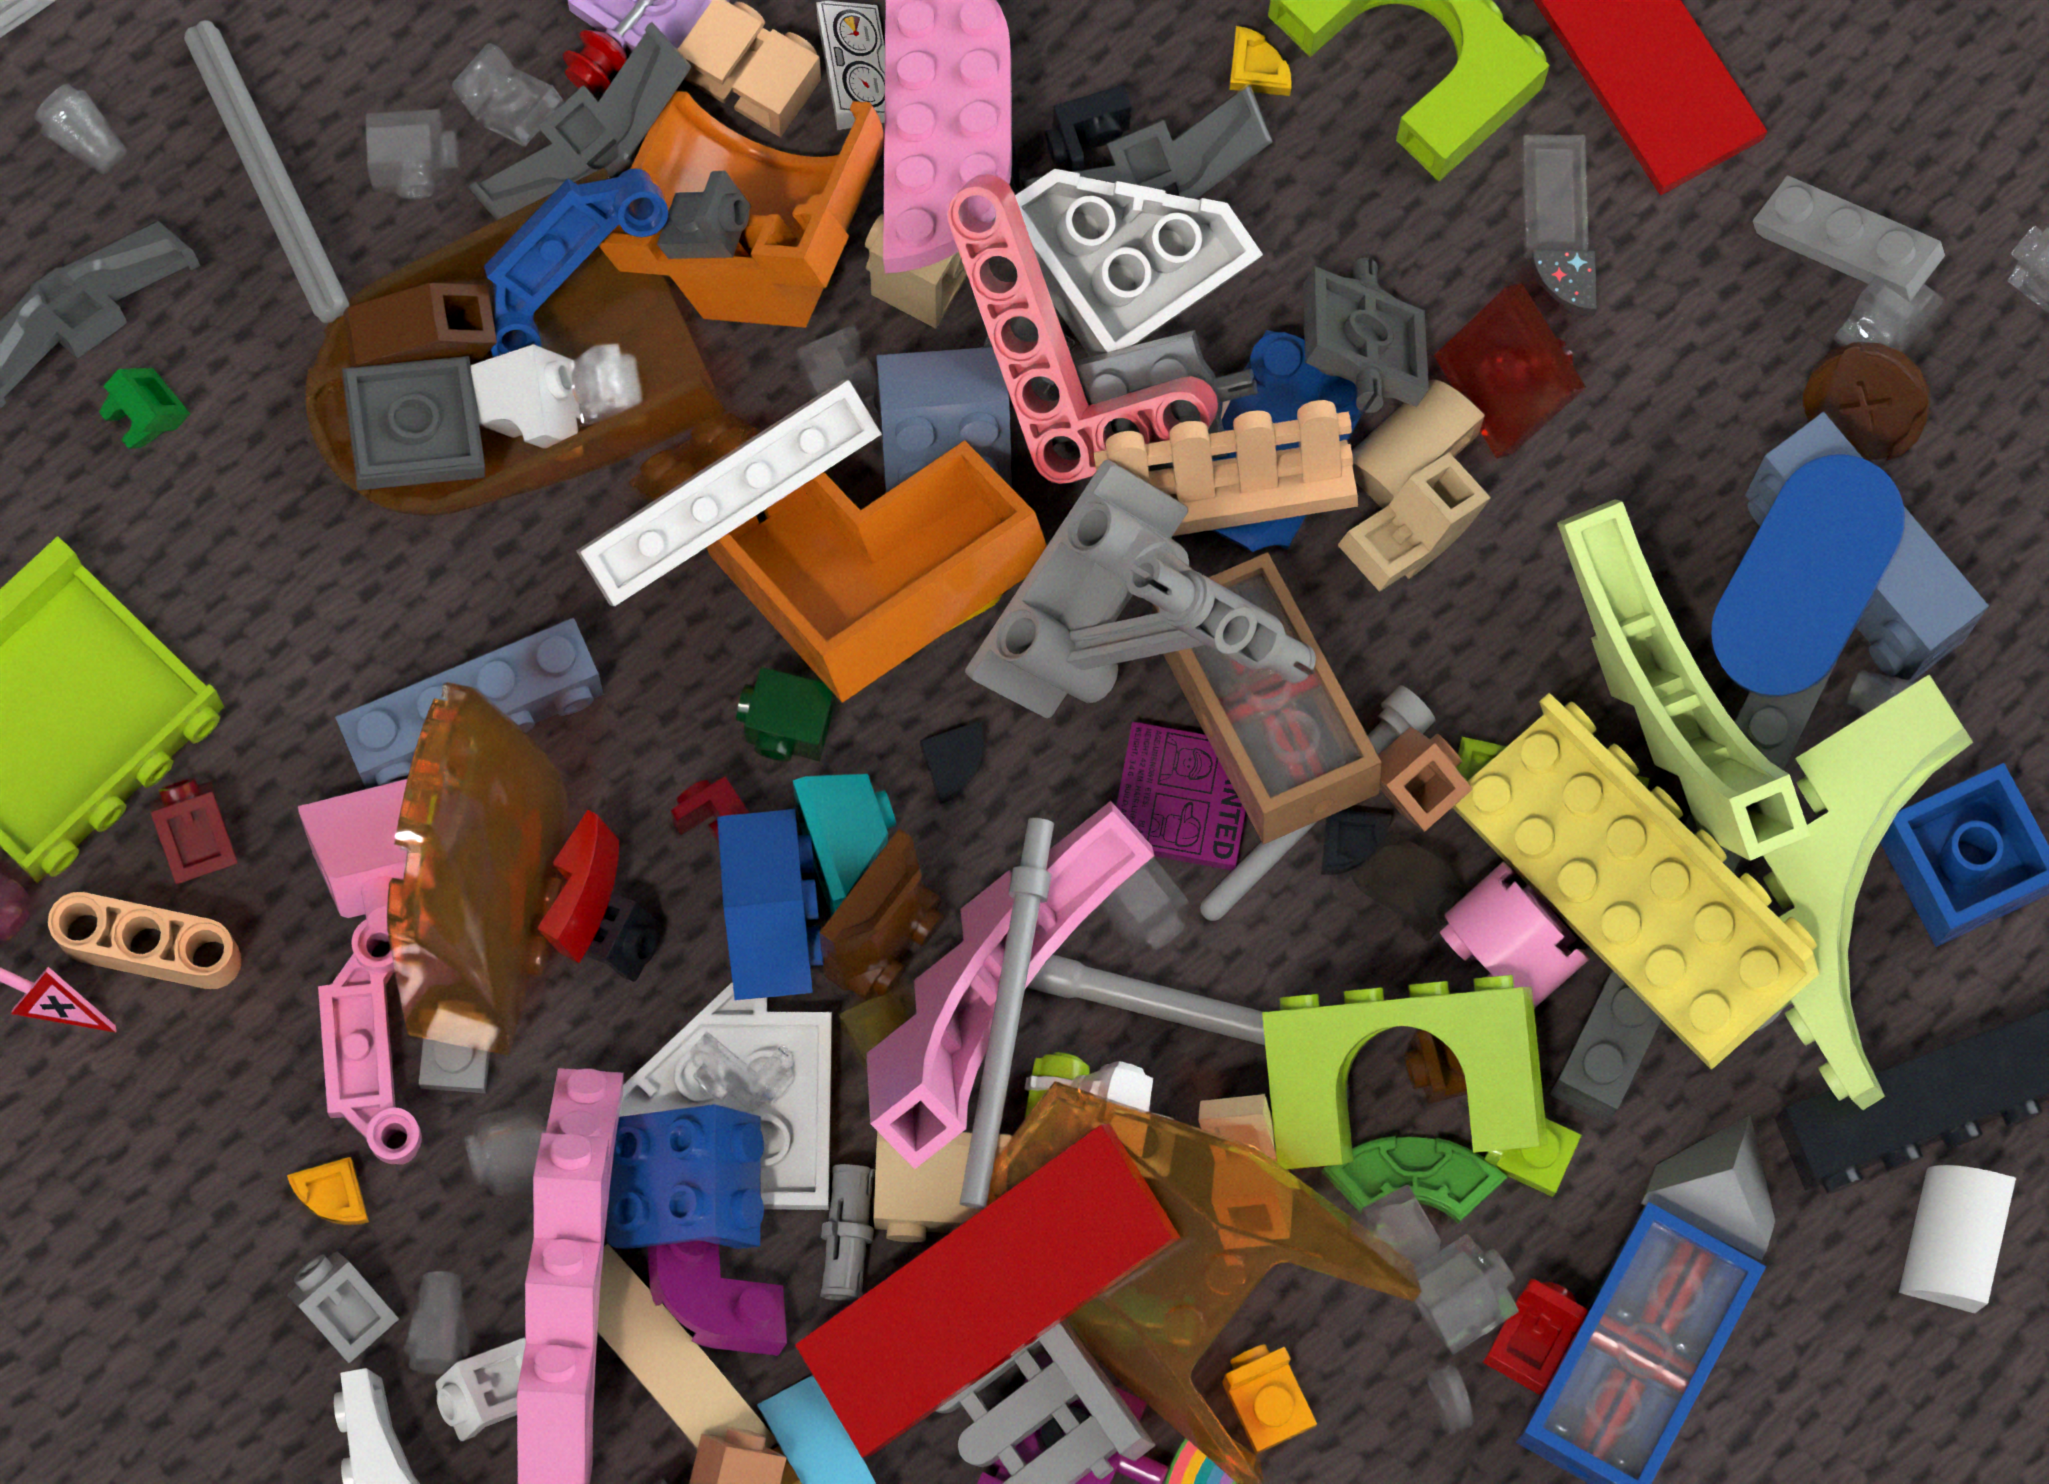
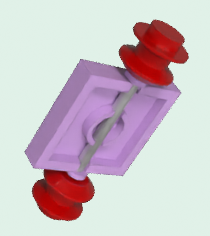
[562,0,730,95]

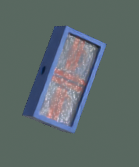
[1516,1202,1766,1484]

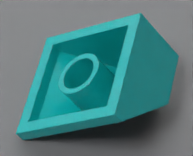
[793,774,896,917]

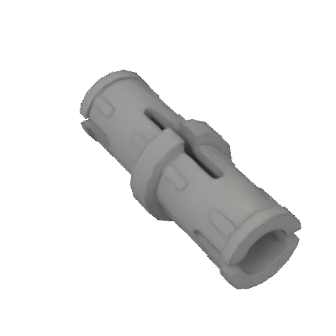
[820,1164,875,1302]

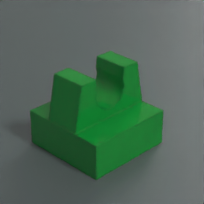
[99,368,191,449]

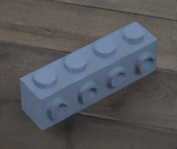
[335,618,604,789]

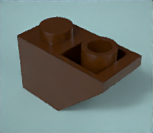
[343,283,497,367]

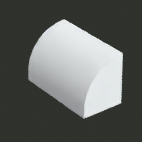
[1899,1165,2016,1313]

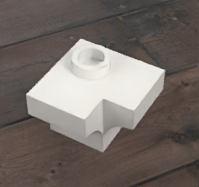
[470,344,593,454]

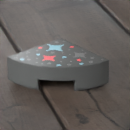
[1531,250,1597,317]

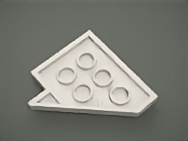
[619,982,832,1210]

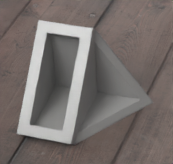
[1641,1116,1775,1260]

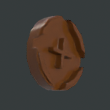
[1803,342,1930,461]

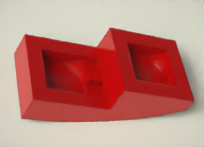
[537,810,619,963]

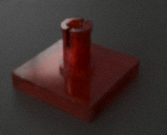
[1434,283,1586,459]

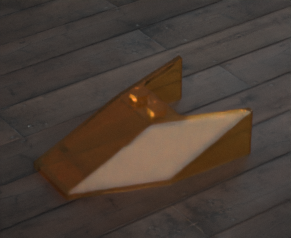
[986,1081,1422,1484]

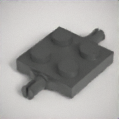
[1303,257,1429,413]
[1052,330,1258,471]

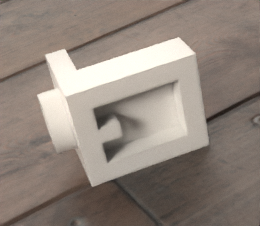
[436,1337,526,1441]

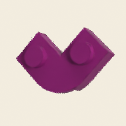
[648,1240,787,1356]

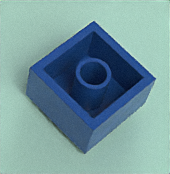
[1880,763,2049,947]
[717,809,823,1001]

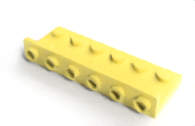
[1452,693,1819,1070]

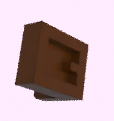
[1404,1029,1467,1104]

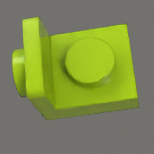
[1484,1118,1582,1197]

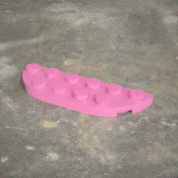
[883,0,1012,273]

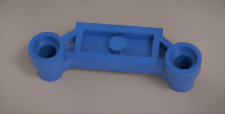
[484,168,668,357]

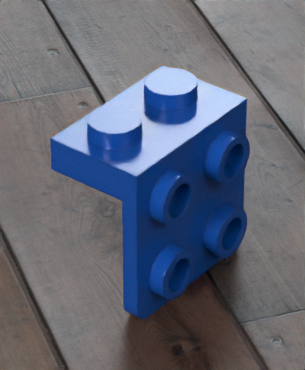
[607,1104,764,1249]

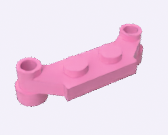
[318,920,422,1164]

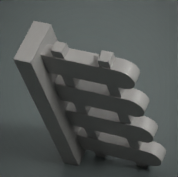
[936,1319,1155,1484]

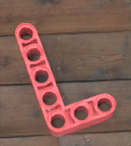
[947,174,1218,484]

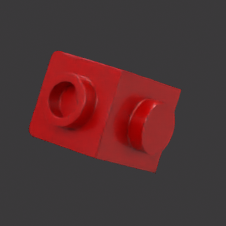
[1482,1279,1588,1395]

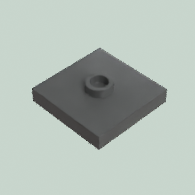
[342,356,485,490]

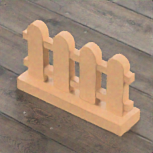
[1093,400,1358,536]

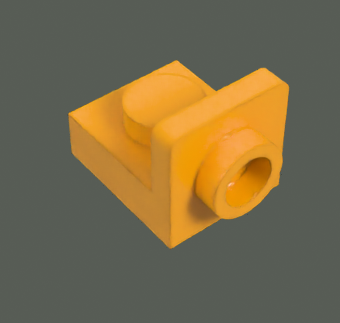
[1222,1344,1317,1455]

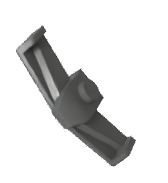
[468,22,691,234]
[1020,84,1273,199]
[0,220,200,409]

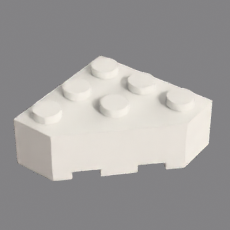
[994,169,1263,357]

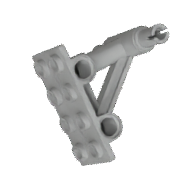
[965,459,1316,718]

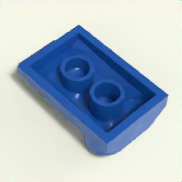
[1211,330,1366,552]

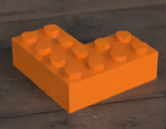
[706,440,1047,703]

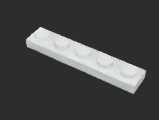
[576,380,881,606]

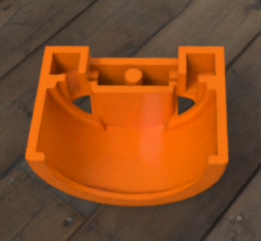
[598,91,884,328]

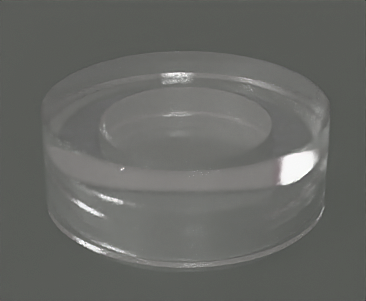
[1427,1364,1473,1435]

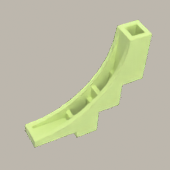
[1557,499,1811,861]
[1763,675,1973,1110]

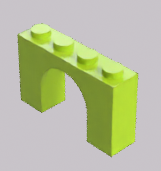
[1268,0,1550,181]
[1262,975,1548,1170]

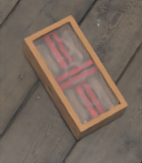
[1152,552,1382,845]

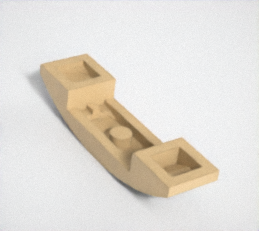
[597,1244,777,1450]

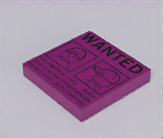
[1116,722,1246,871]

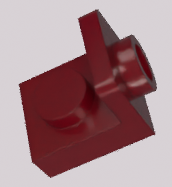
[671,776,749,846]
[150,778,238,884]

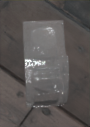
[1833,277,1945,355]

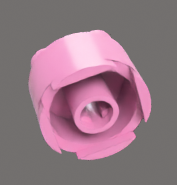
[1440,862,1590,1009]

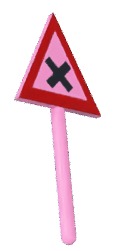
[0,967,116,1033]

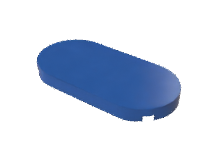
[1711,454,1905,698]

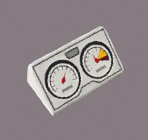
[816,1,885,130]

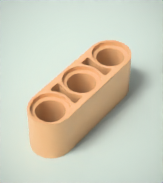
[48,892,242,989]

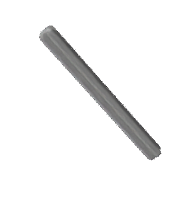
[184,20,349,323]

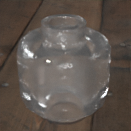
[464,1103,548,1196]

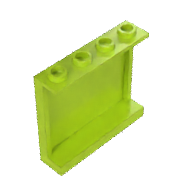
[0,536,224,883]

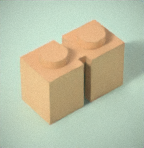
[677,0,821,137]

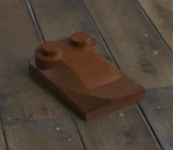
[819,828,945,1000]

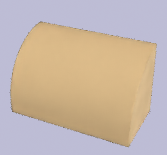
[1352,380,1485,509]

